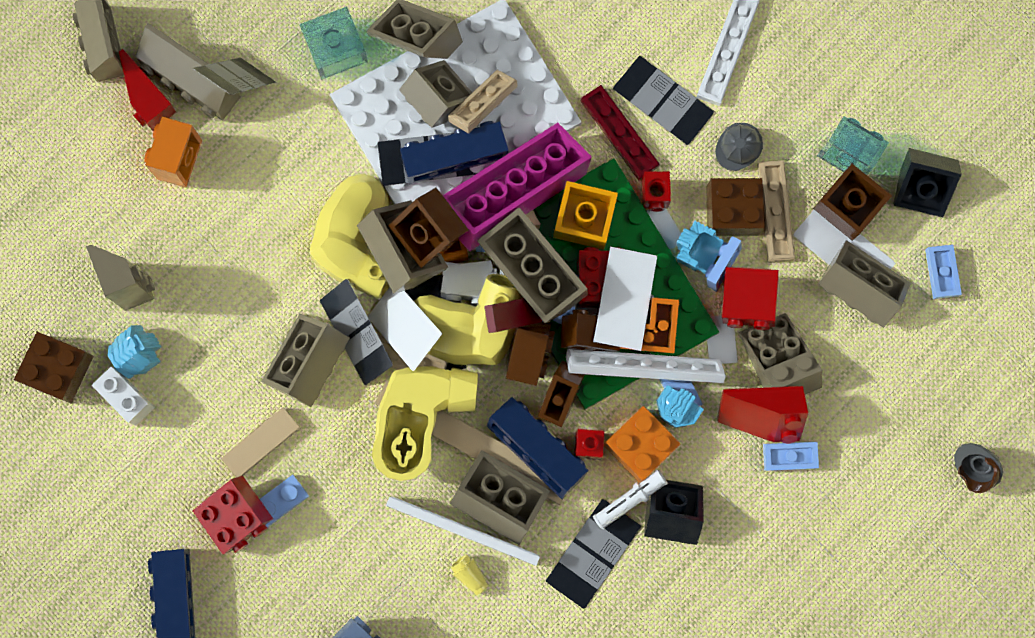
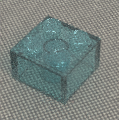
[299,6,368,80]
[817,116,889,175]

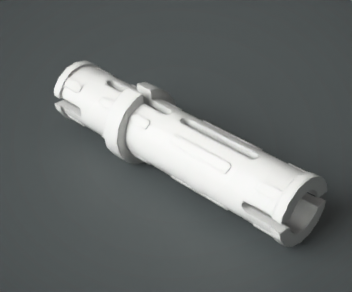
[593,470,668,530]

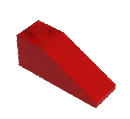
[119,49,176,131]

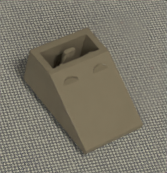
[739,313,823,395]

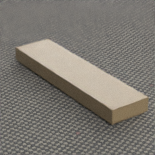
[757,160,795,263]

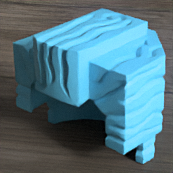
[676,220,724,274]
[108,325,161,379]
[656,385,704,428]

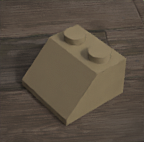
[399,60,472,128]

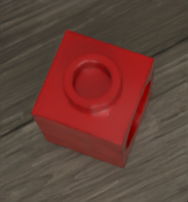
[642,171,671,212]
[574,429,604,460]

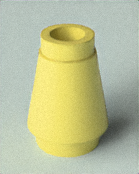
[450,554,488,595]

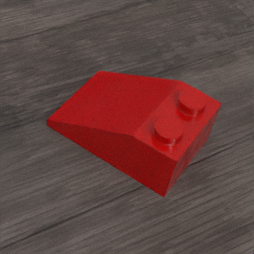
[717,386,808,444]

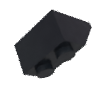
[893,148,962,218]
[644,480,704,545]

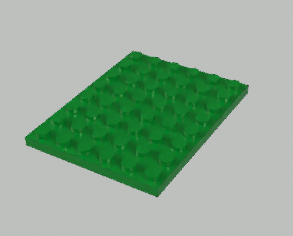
[533,158,719,410]

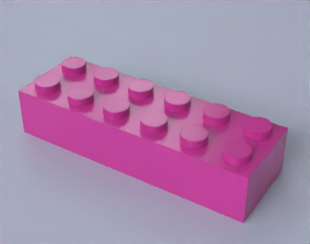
[443,122,592,251]

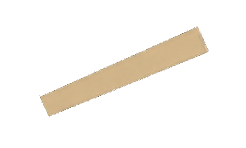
[374,381,563,505]

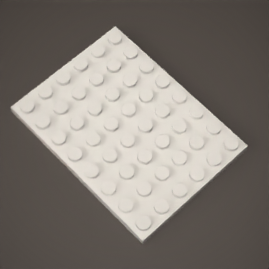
[330,0,581,204]

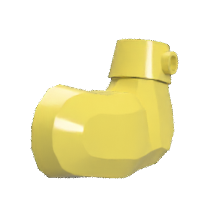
[310,174,390,299]
[414,274,523,365]
[372,366,478,481]

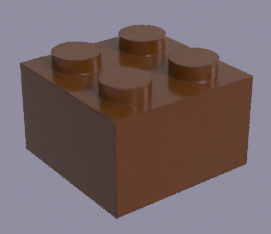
[813,163,892,241]
[706,178,764,236]
[388,187,469,268]
[505,322,555,386]
[14,331,94,404]

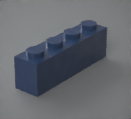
[400,121,509,185]
[487,397,589,499]
[148,549,196,638]

